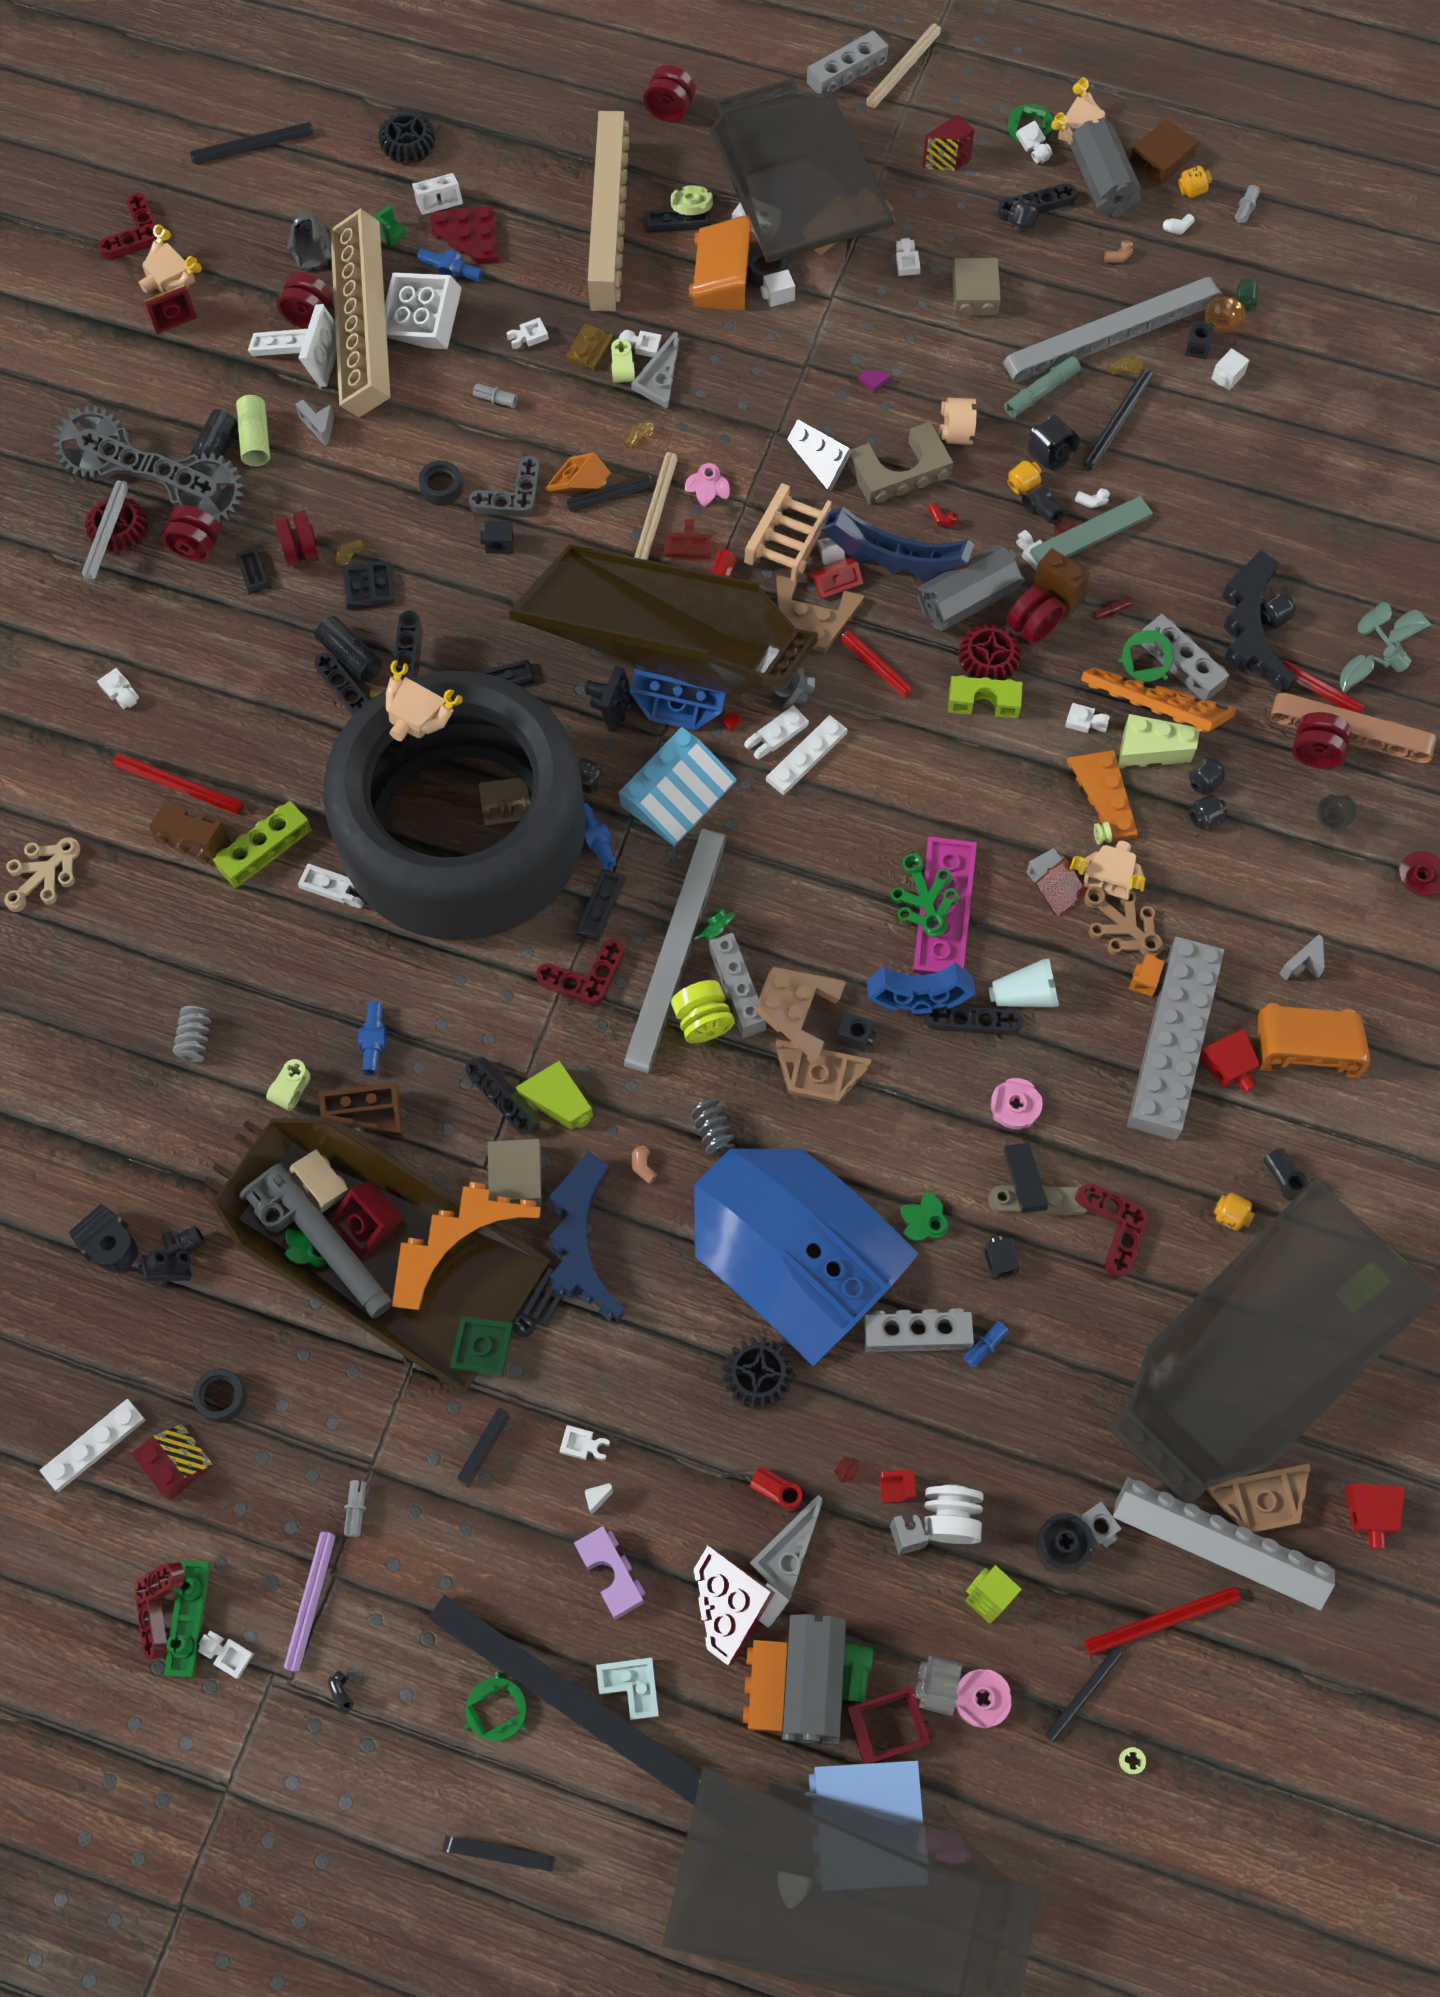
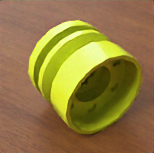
[671,980,735,1043]

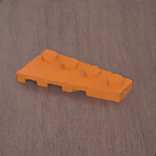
[1067,750,1138,842]

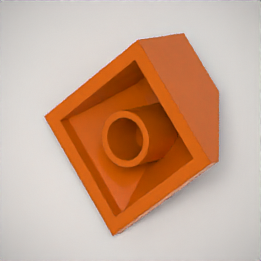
[544,452,611,492]

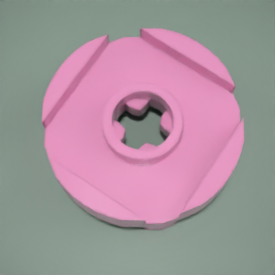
[990,1078,1043,1129]
[954,1669,1011,1729]

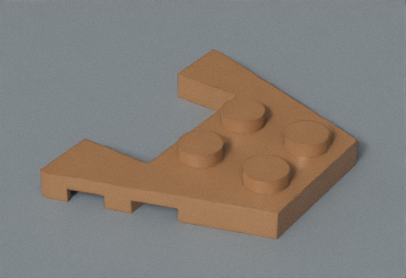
[776,575,864,653]
[754,967,846,1064]

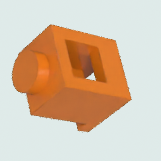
[1128,954,1165,997]

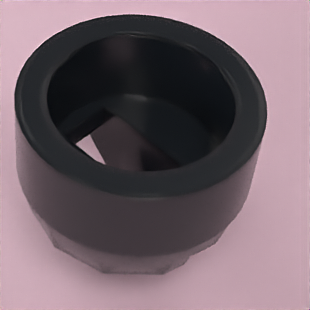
[513,1315,535,1337]

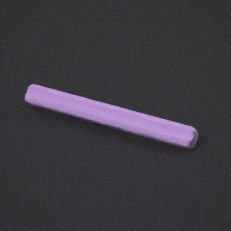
[284,1532,335,1672]

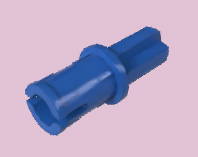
[963,1321,1010,1368]

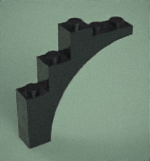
[1222,550,1297,693]

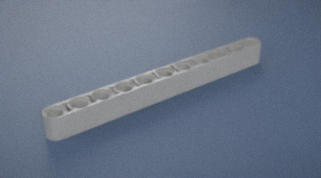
[1003,277,1223,383]
[624,829,726,1074]

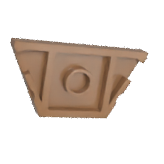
[775,1039,871,1104]
[1205,1464,1311,1533]

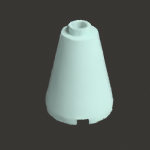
[988,958,1059,1008]

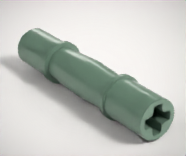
[1004,356,1081,418]

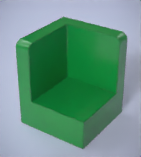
[374,205,407,246]

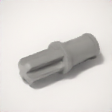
[1235,185,1261,224]
[473,384,518,408]
[344,1480,367,1537]

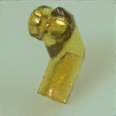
[1108,356,1143,375]
[624,422,654,449]

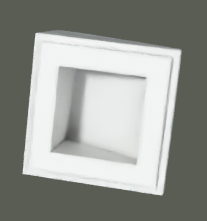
[817,538,845,565]
[585,1483,613,1515]
[759,1583,789,1627]

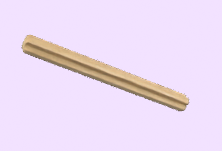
[866,23,941,109]
[635,452,677,560]

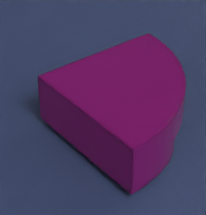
[858,370,890,393]

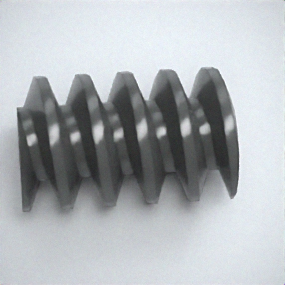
[691,1098,736,1156]

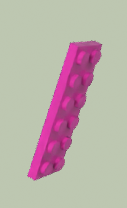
[913,836,977,975]

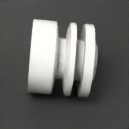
[923,1485,983,1544]

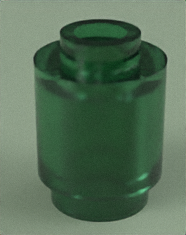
[1235,278,1258,312]

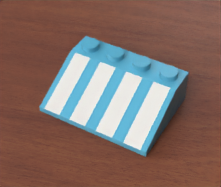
[619,727,737,847]

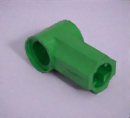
[842,1643,873,1703]

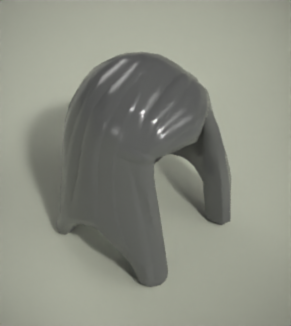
[287,214,332,271]

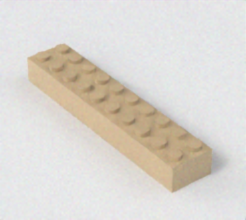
[588,111,629,311]
[330,208,391,418]

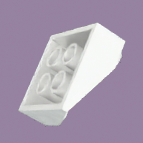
[385,273,462,349]

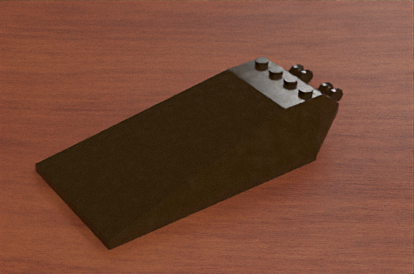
[203,1118,550,1394]

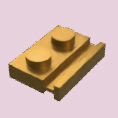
[566,324,614,372]

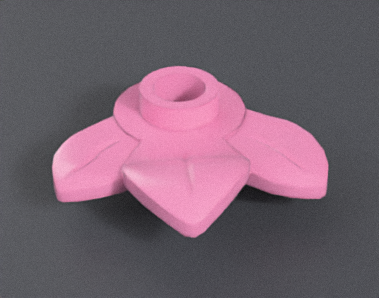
[685,463,730,507]

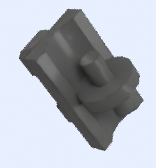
[773,668,815,709]

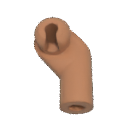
[1104,240,1134,263]
[632,1145,657,1184]

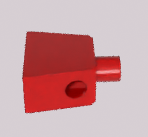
[1199,1028,1259,1094]
[1345,1484,1404,1550]

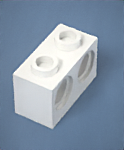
[412,173,463,215]

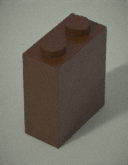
[1129,119,1198,185]
[1032,548,1090,618]

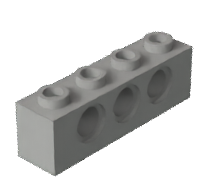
[807,30,888,98]
[1141,614,1229,701]
[709,933,766,1038]
[864,1308,974,1352]

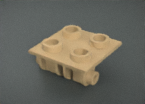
[479,777,530,826]

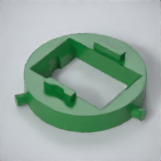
[1008,104,1054,143]
[1118,627,1174,682]
[463,1672,528,1742]

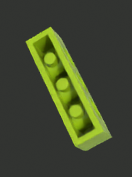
[213,801,312,889]
[965,1565,1022,1624]

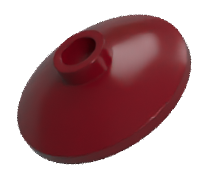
[1399,851,1440,896]

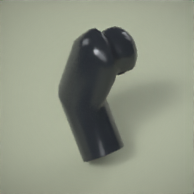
[328,1671,354,1712]

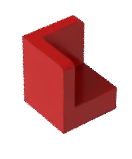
[879,1469,916,1504]

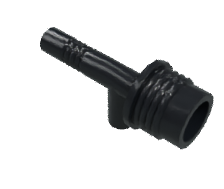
[138,1226,205,1274]

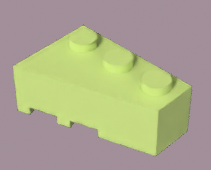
[1118,714,1200,769]

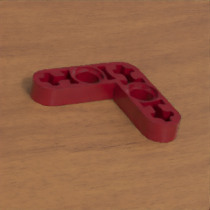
[98,193,157,260]
[536,939,624,1006]
[1075,1183,1148,1277]
[134,1562,184,1660]

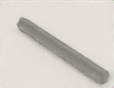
[82,480,129,580]

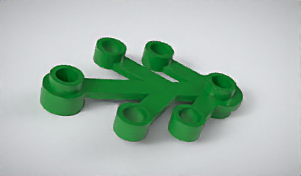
[891,853,960,937]

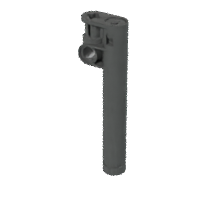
[240,1164,393,1318]

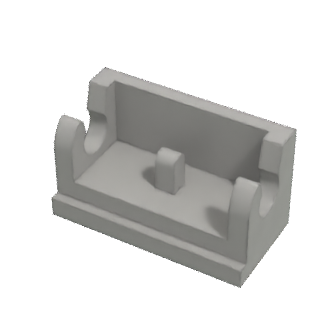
[890,1515,929,1555]

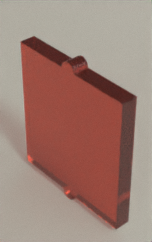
[1034,858,1086,916]

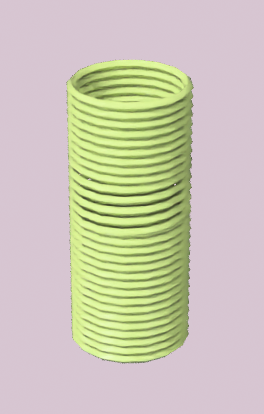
[236,395,270,466]

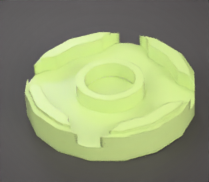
[671,185,713,215]

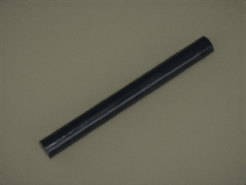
[1045,1647,1123,1743]

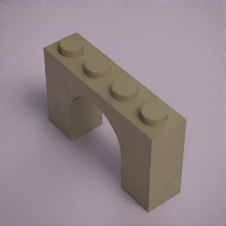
[847,421,953,505]

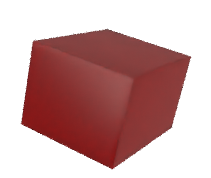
[722,711,741,731]

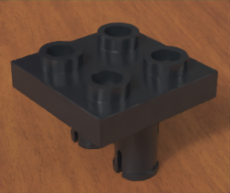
[584,666,634,733]

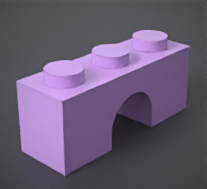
[574,1526,645,1620]

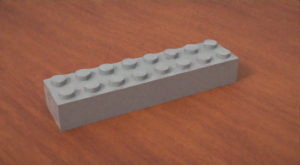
[1126,937,1225,1140]

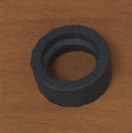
[747,244,788,287]
[418,460,463,506]
[192,1368,247,1423]

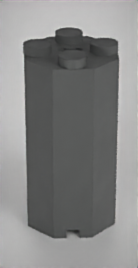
[1070,118,1141,218]
[917,545,1025,631]
[782,1614,846,1745]

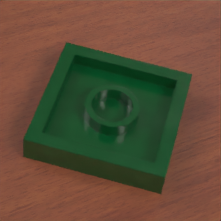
[450,1316,514,1377]

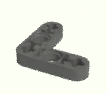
[469,456,540,517]

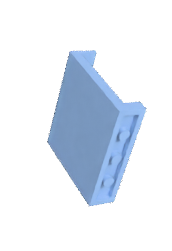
[809,1761,928,1891]

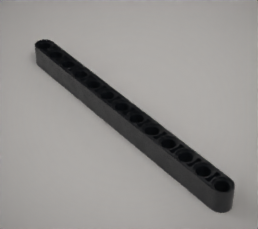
[428,1594,743,1829]

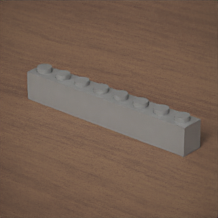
[1113,1478,1335,1611]

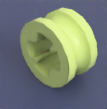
[1094,822,1112,845]
[1119,1747,1146,1774]

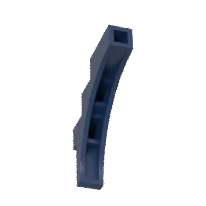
[821,507,974,583]
[549,1151,625,1322]

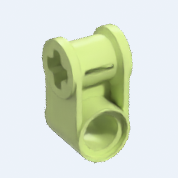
[611,338,635,383]
[266,1059,311,1111]

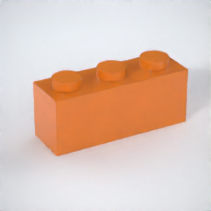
[743,1640,787,1733]

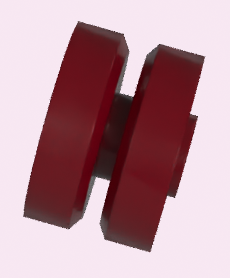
[643,65,696,123]
[277,272,333,329]
[161,505,221,562]
[274,510,320,568]
[1006,584,1066,645]
[1292,712,1351,769]

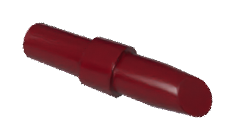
[1093,598,1132,620]

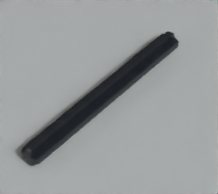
[190,122,314,164]
[1083,369,1153,470]

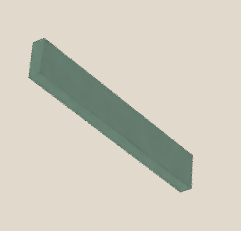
[1029,496,1153,564]

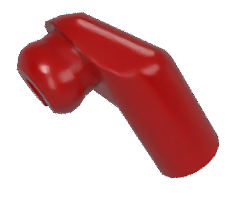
[928,502,959,528]

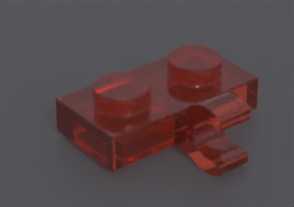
[664,519,711,559]

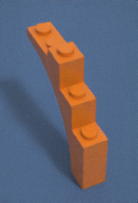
[392,1182,541,1310]

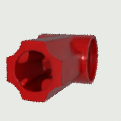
[707,549,737,577]
[749,1466,803,1512]

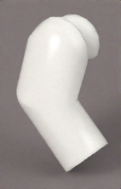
[1163,214,1195,235]
[1075,488,1110,509]

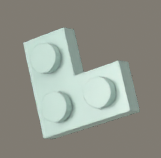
[596,1658,659,1720]

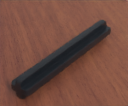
[566,474,653,512]

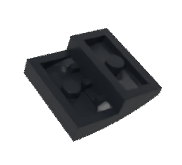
[342,561,395,609]

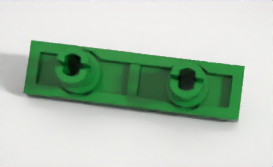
[164,1560,211,1678]

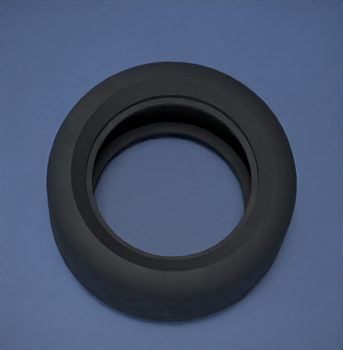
[323,671,586,941]

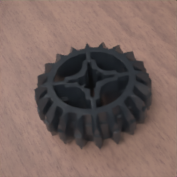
[378,111,436,164]
[722,1337,794,1410]

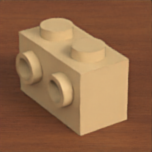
[288,1150,348,1213]

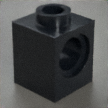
[1185,321,1215,359]
[480,521,514,554]
[836,1012,877,1053]
[983,1236,1020,1280]

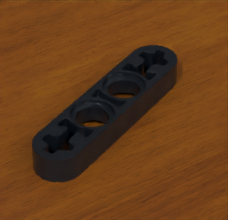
[997,183,1077,221]
[314,653,369,717]
[924,1006,1023,1035]
[466,1056,540,1135]
[442,1836,555,1872]

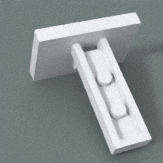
[248,304,337,387]

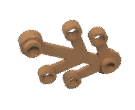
[1084,886,1163,956]

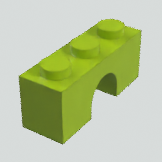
[948,675,1022,719]

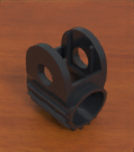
[69,1204,138,1273]

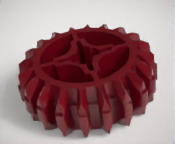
[84,496,148,554]
[958,623,1022,680]

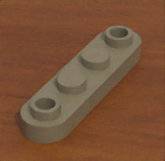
[988,1185,1092,1215]

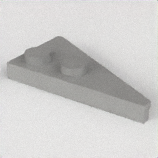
[631,332,679,409]
[750,1495,823,1601]

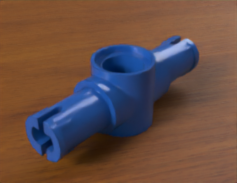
[418,248,483,283]
[584,803,617,870]
[358,1001,387,1076]

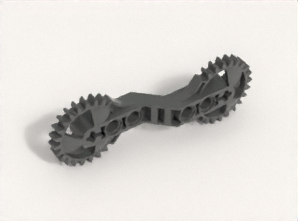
[53,406,246,526]

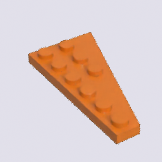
[1081,667,1237,732]

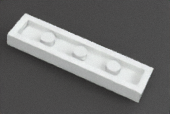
[766,715,847,795]
[39,1399,146,1492]

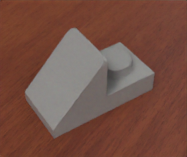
[296,399,334,446]
[1279,934,1324,981]

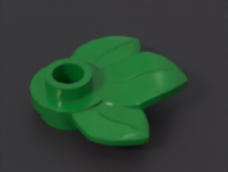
[692,908,735,940]
[901,1192,949,1241]
[284,1229,327,1267]

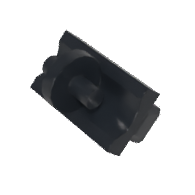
[139,1251,192,1286]

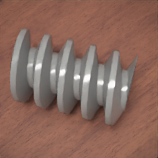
[172,1006,211,1062]

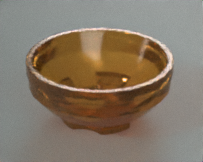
[1205,296,1246,333]

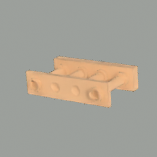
[744,483,832,582]

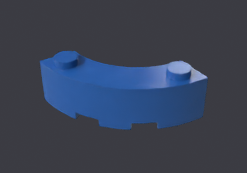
[867,962,975,1014]

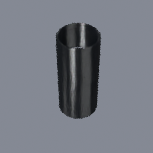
[189,409,238,470]
[315,616,382,682]

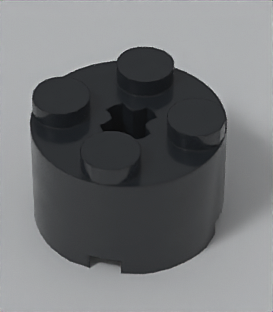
[1027,415,1080,471]
[1035,1513,1095,1574]

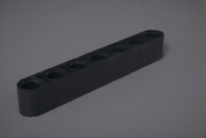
[385,610,423,763]

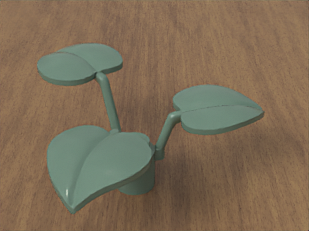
[1340,602,1431,694]

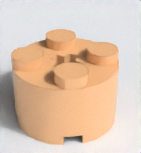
[939,398,976,445]

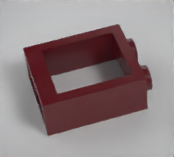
[846,1687,933,1764]

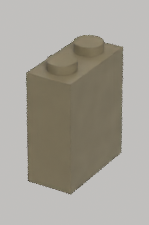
[952,258,1000,315]
[488,1139,543,1206]

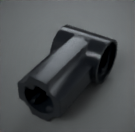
[1022,484,1066,525]
[1263,1148,1309,1201]

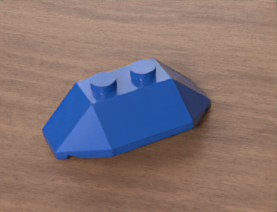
[630,669,726,730]

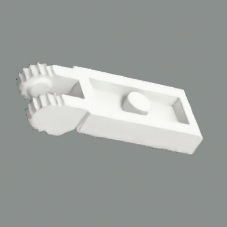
[744,705,809,760]
[298,864,364,908]

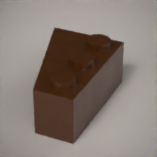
[149,804,231,866]
[319,1083,404,1138]

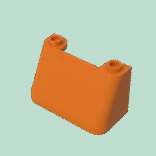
[689,216,751,310]
[1258,1003,1370,1079]

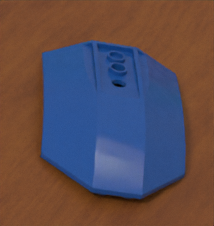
[694,1149,919,1367]

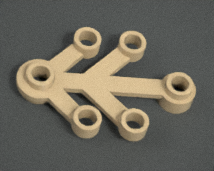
[4,838,80,912]

